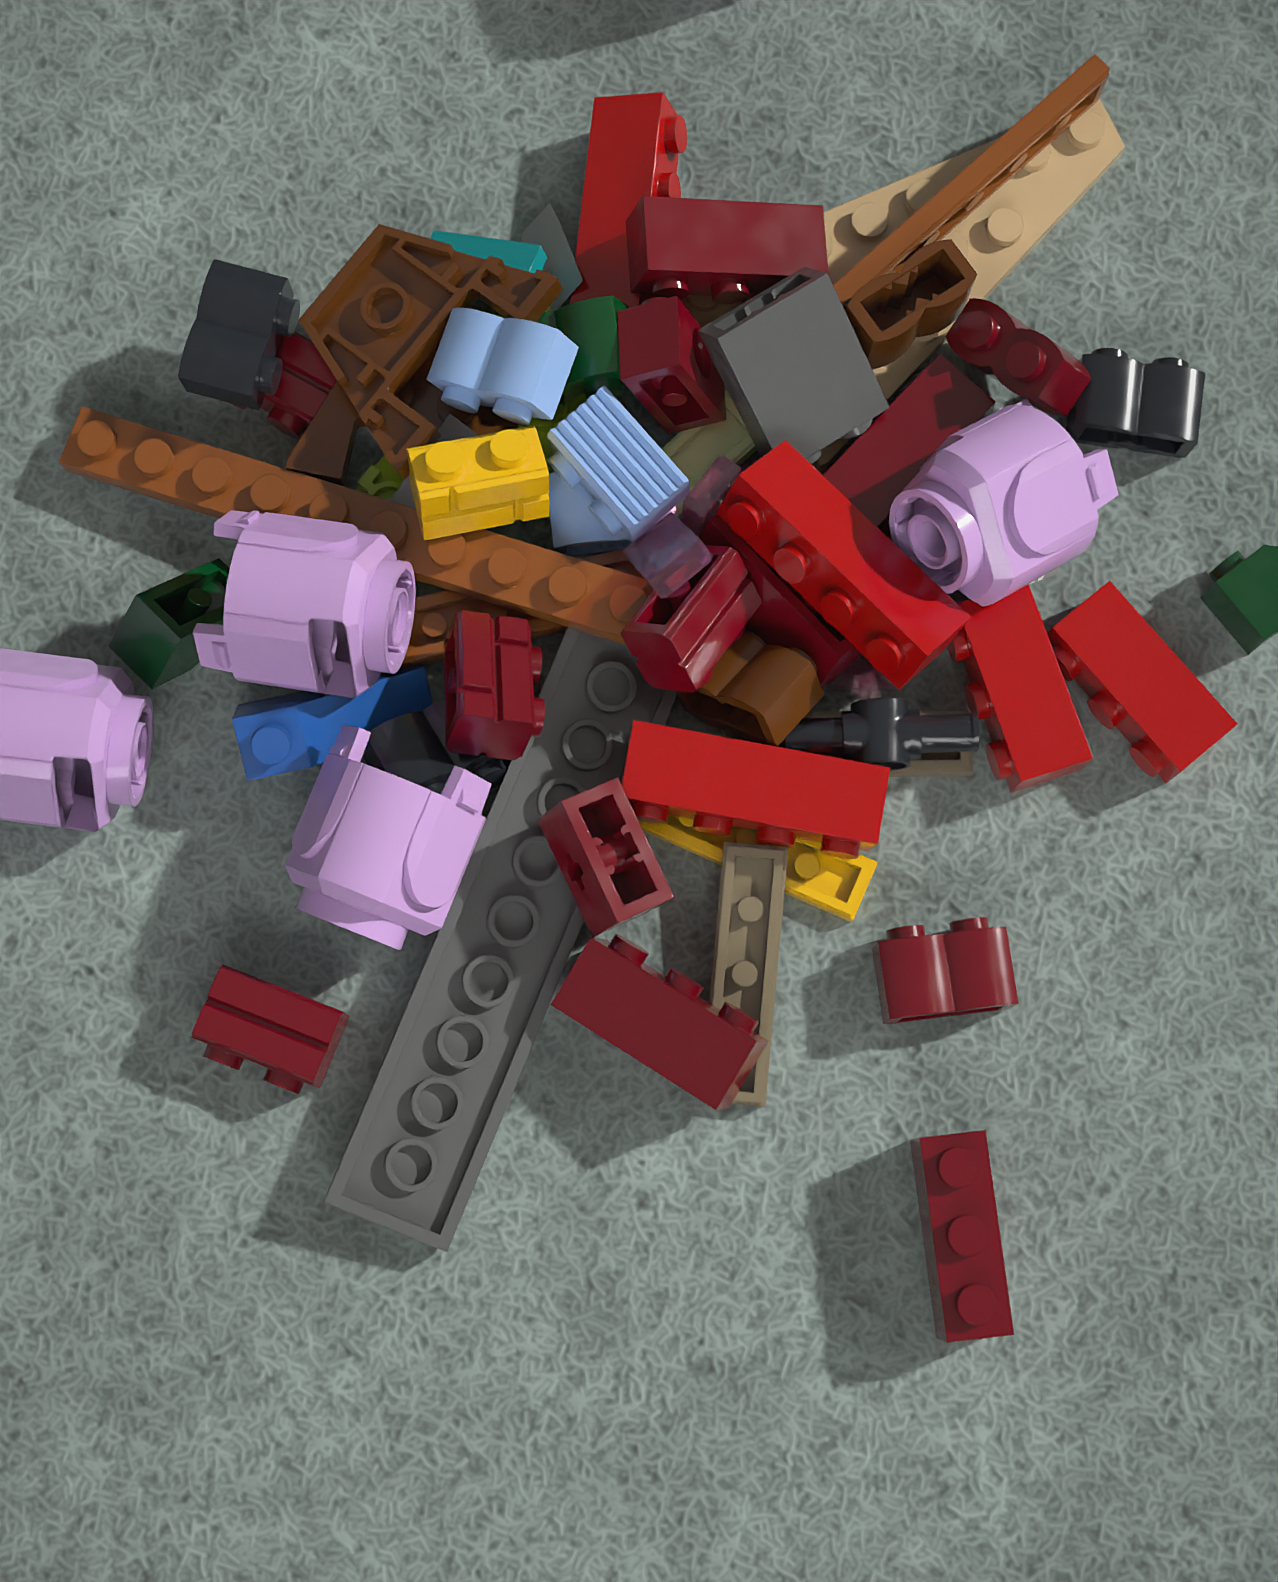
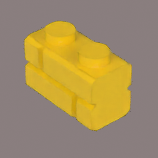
[407,425,550,541]

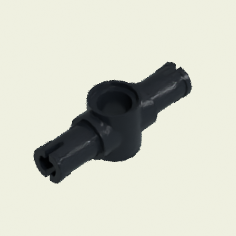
[784,698,980,771]

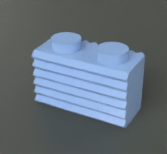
[546,386,690,542]

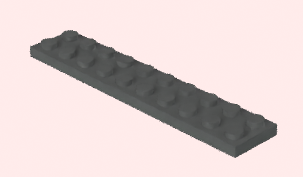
[323,627,677,1252]

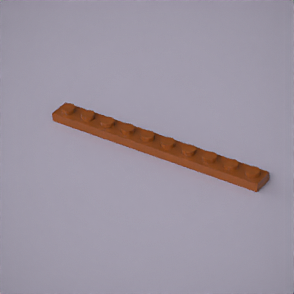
[59,406,659,645]

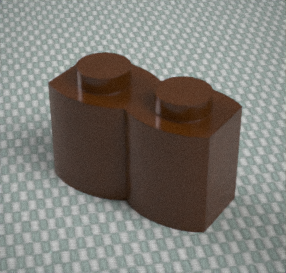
[846,239,977,369]
[676,630,825,747]

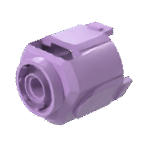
[889,399,1119,606]
[193,510,416,698]
[0,648,154,832]
[285,725,491,950]

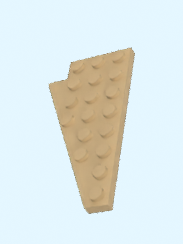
[681,98,1125,472]

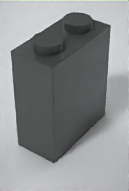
[698,267,890,464]

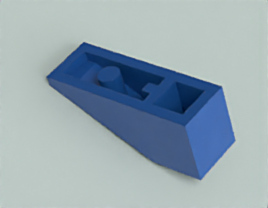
[232,665,433,781]

